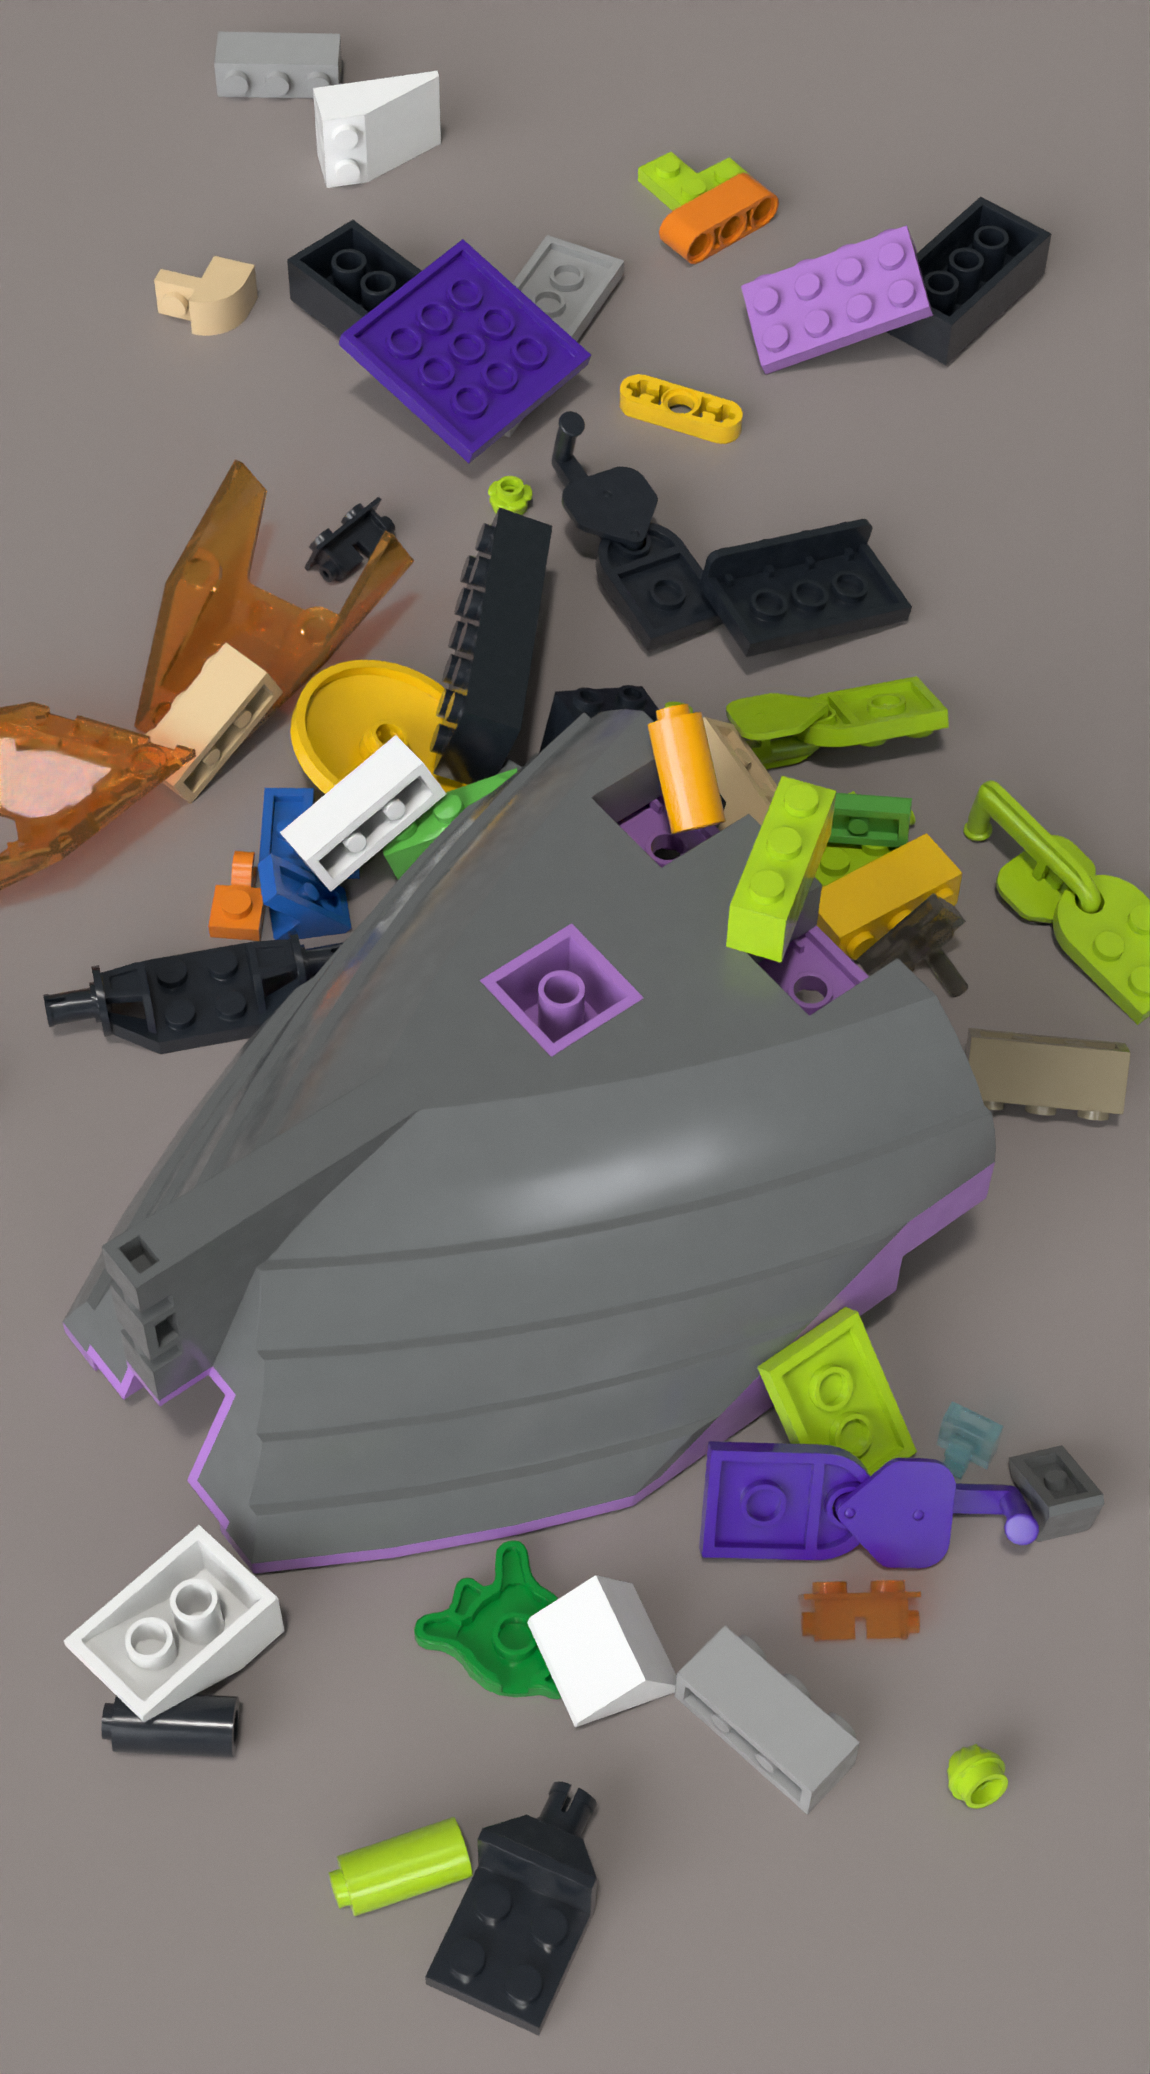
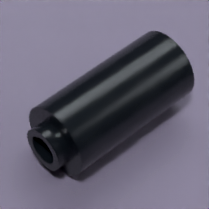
[101,1695,240,1758]

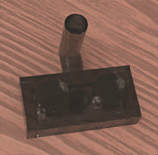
[857,893,968,997]

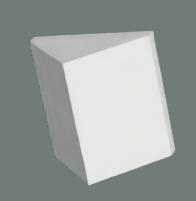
[527,1575,677,1727]

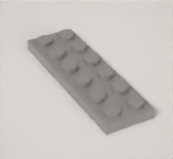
[503,235,624,438]

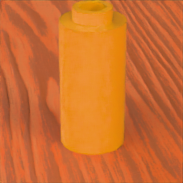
[647,704,726,834]

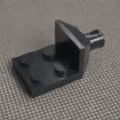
[425,1781,597,2036]

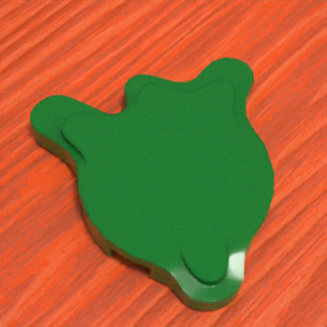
[414,1540,562,1699]

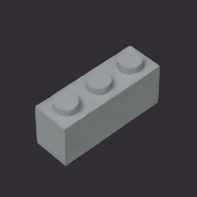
[214,32,342,98]
[675,1626,860,1815]

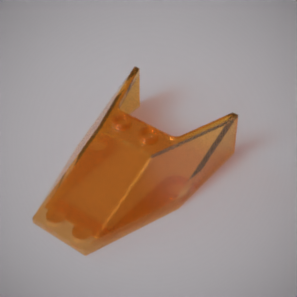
[134,459,414,746]

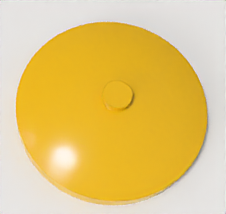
[290,660,466,794]

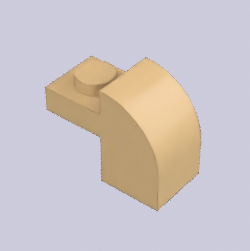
[154,256,258,336]

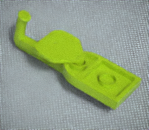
[664,676,949,769]
[963,780,1150,1025]

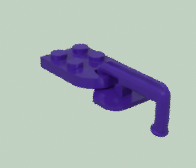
[699,1441,1039,1568]

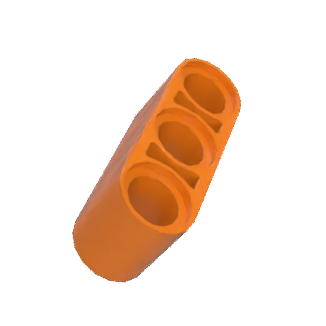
[659,173,779,264]

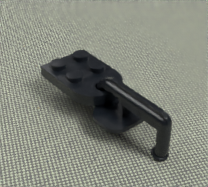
[551,411,724,651]

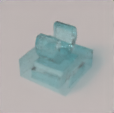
[936,1401,1004,1479]

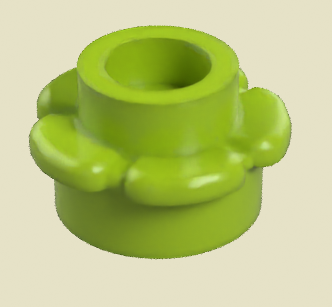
[488,476,533,515]

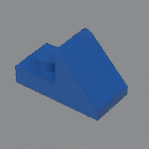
[258,854,352,940]

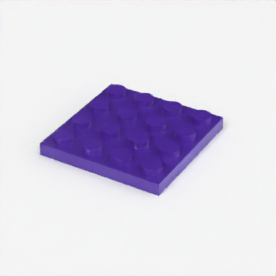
[339,239,591,463]

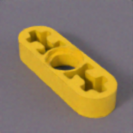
[619,374,743,444]

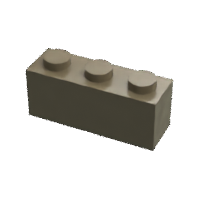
[965,1028,1131,1120]

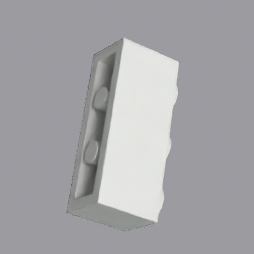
[280,735,446,892]

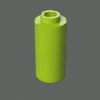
[328,1817,473,1917]

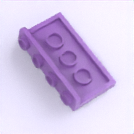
[741,225,933,374]

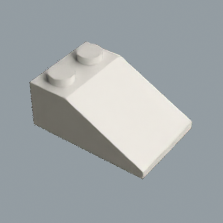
[313,71,441,188]
[64,1525,285,1722]

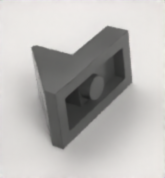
[1009,1445,1104,1542]

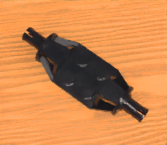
[43,930,345,1054]

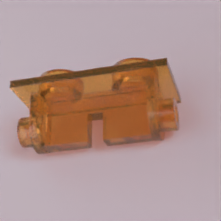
[798,1580,921,1641]

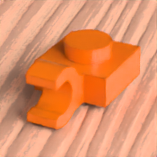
[208,851,266,941]

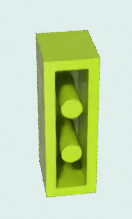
[726,776,837,962]

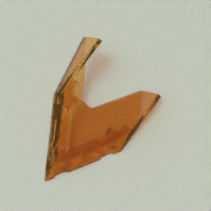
[0,702,196,890]

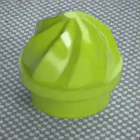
[947,1744,1008,1809]

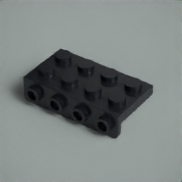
[699,519,912,657]

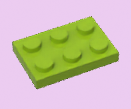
[757,1307,917,1511]

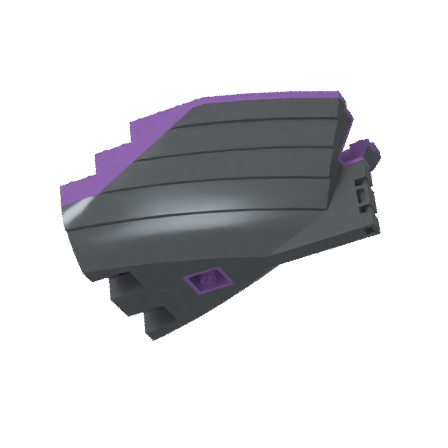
[63,709,996,1574]

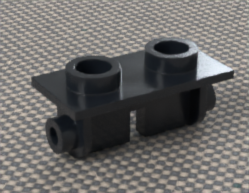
[304,496,395,582]

